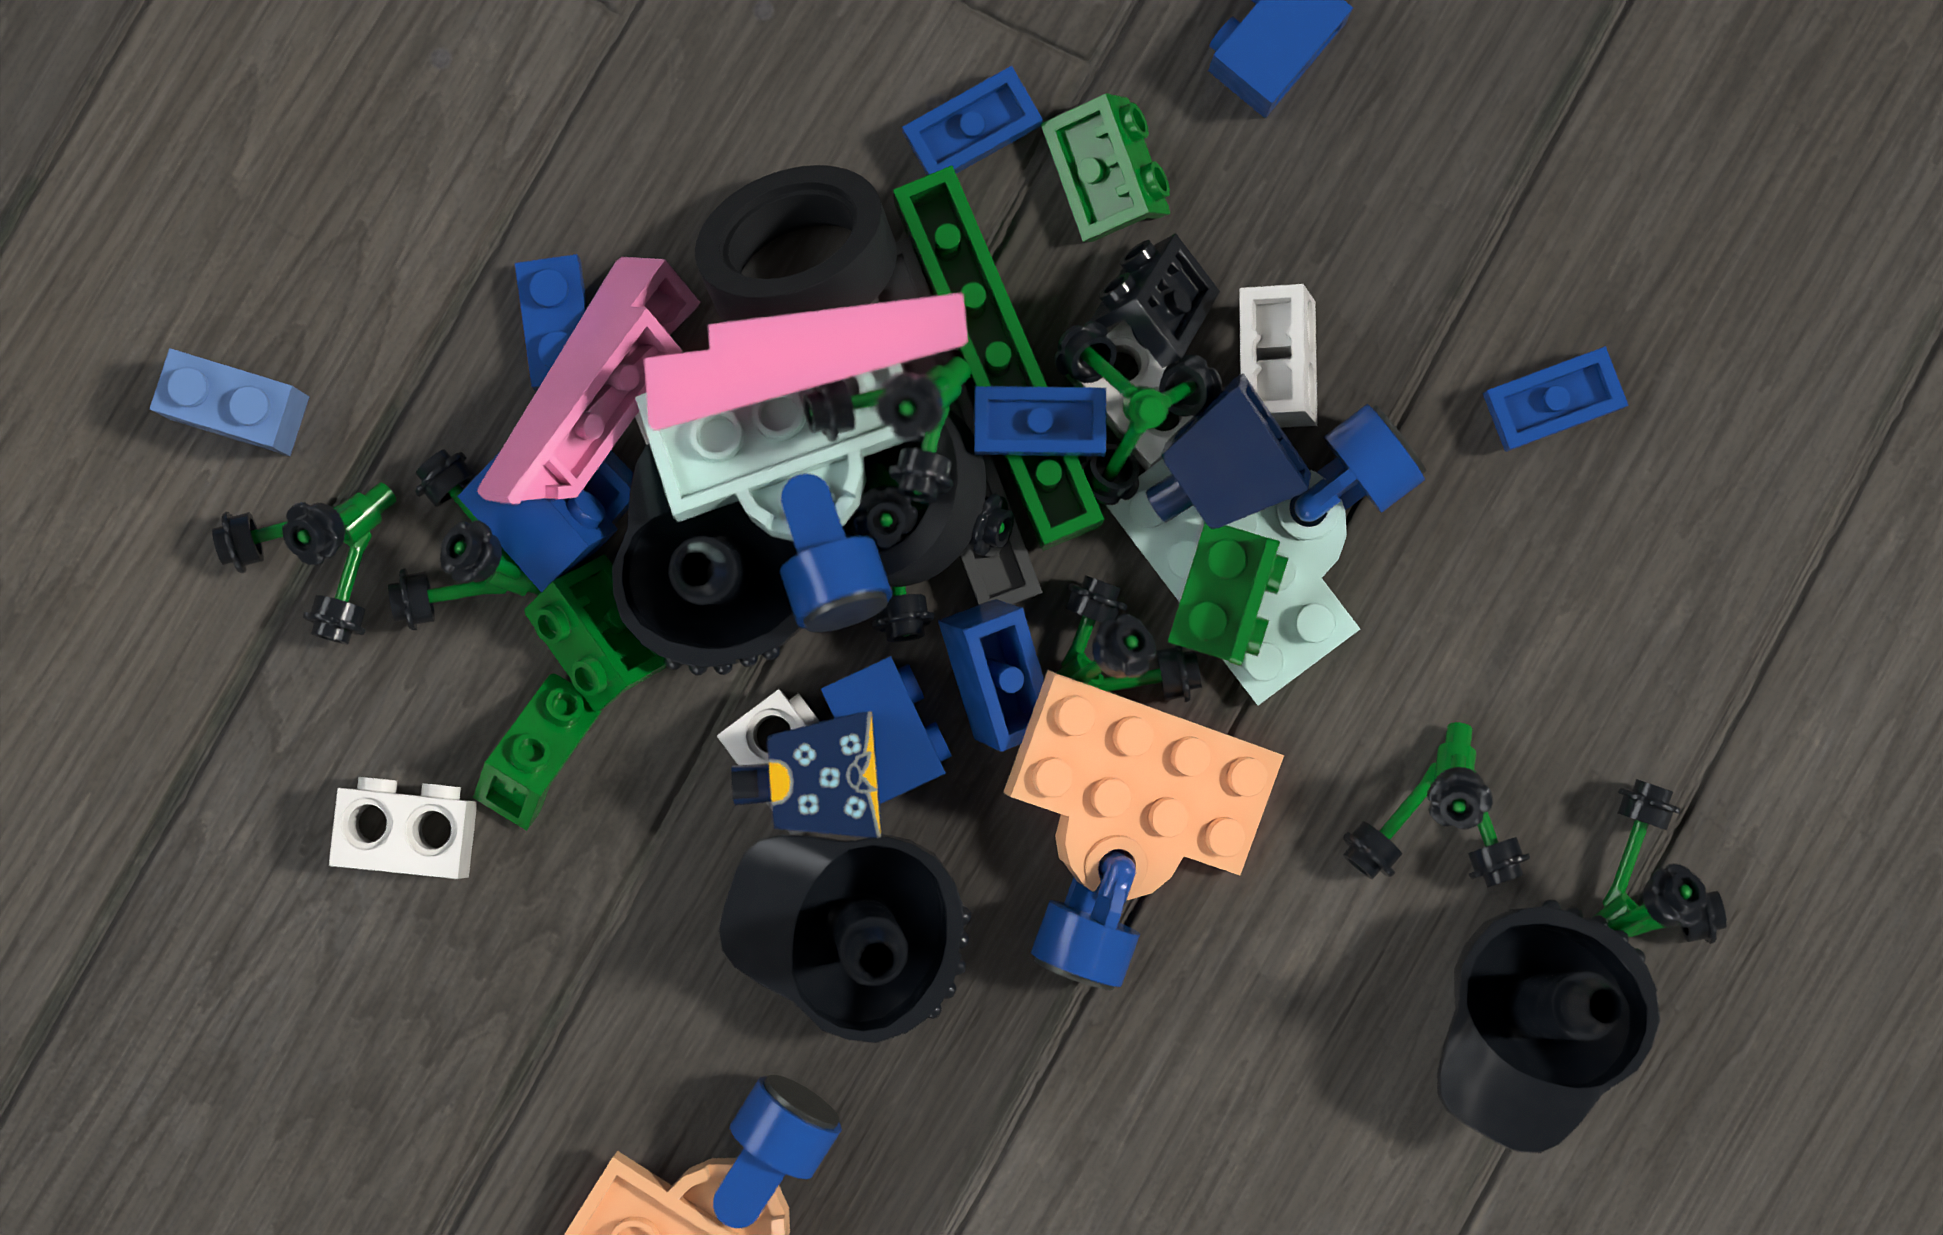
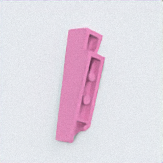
[477,257,700,504]
[644,293,968,430]

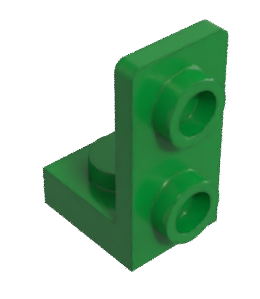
[473,674,602,831]

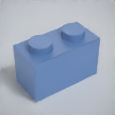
[150,348,309,456]

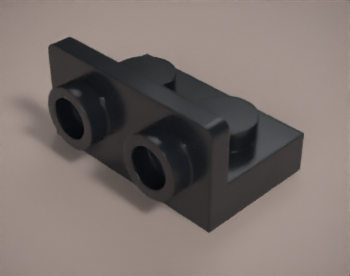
[1090,233,1220,368]

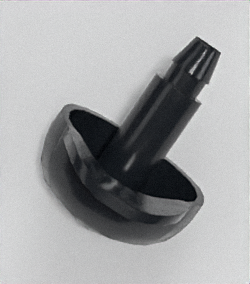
[612,443,803,675]
[719,834,972,1043]
[1437,899,1660,1153]

